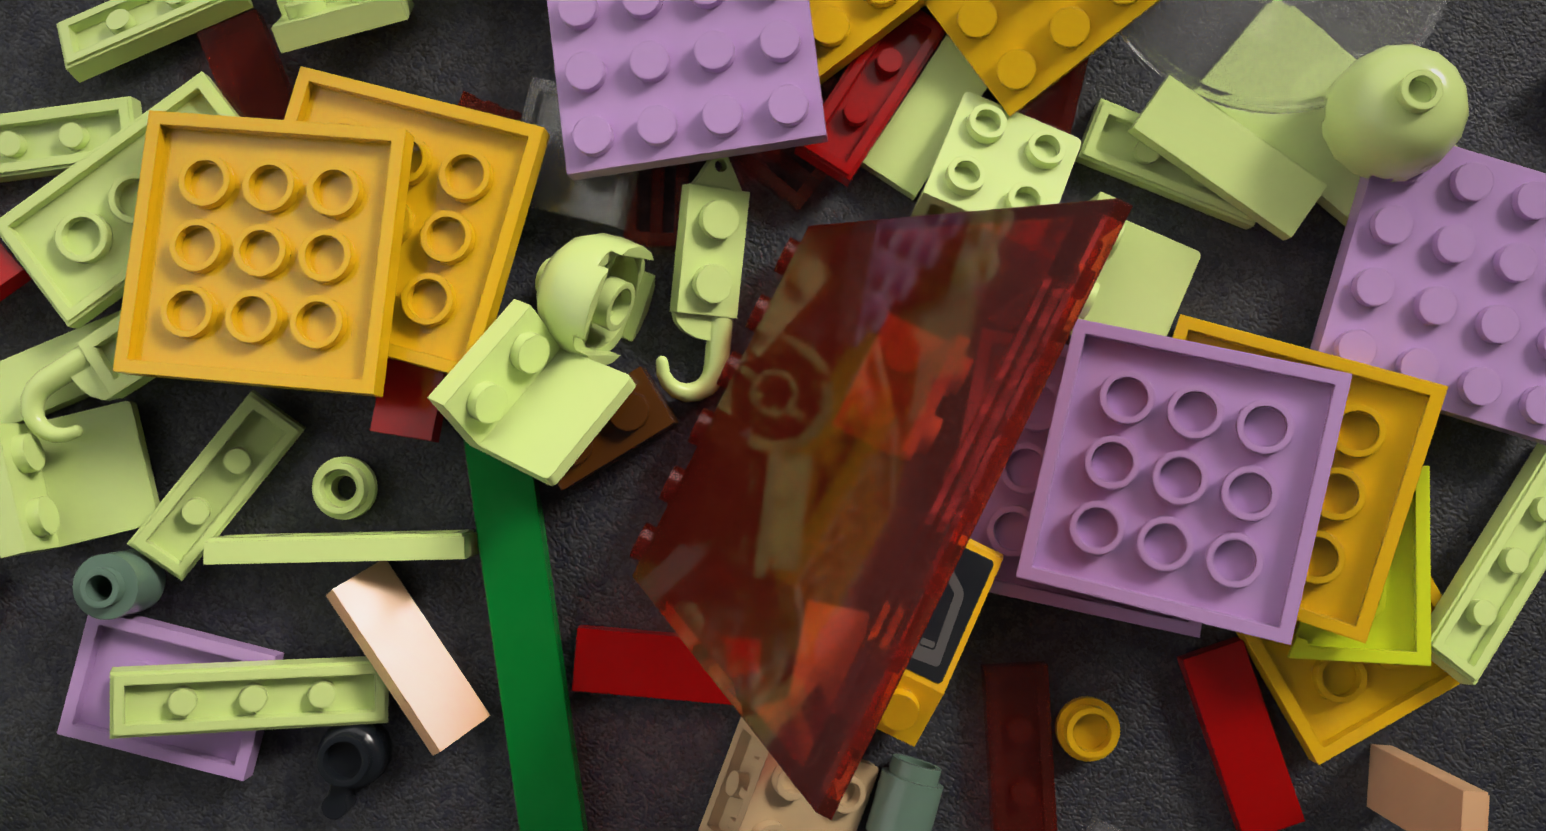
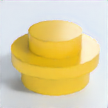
[1055,696,1120,762]

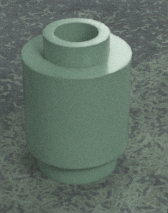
[72,549,166,620]
[866,754,944,831]

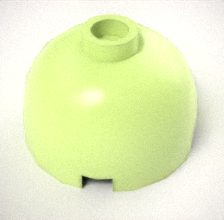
[1322,44,1469,182]
[535,233,655,365]

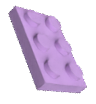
[57,614,284,781]

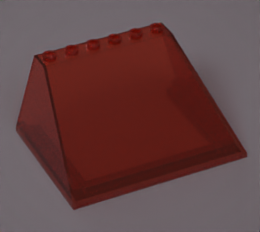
[629,198,1133,820]

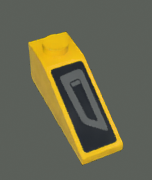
[855,526,1003,747]

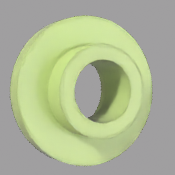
[312,456,378,520]

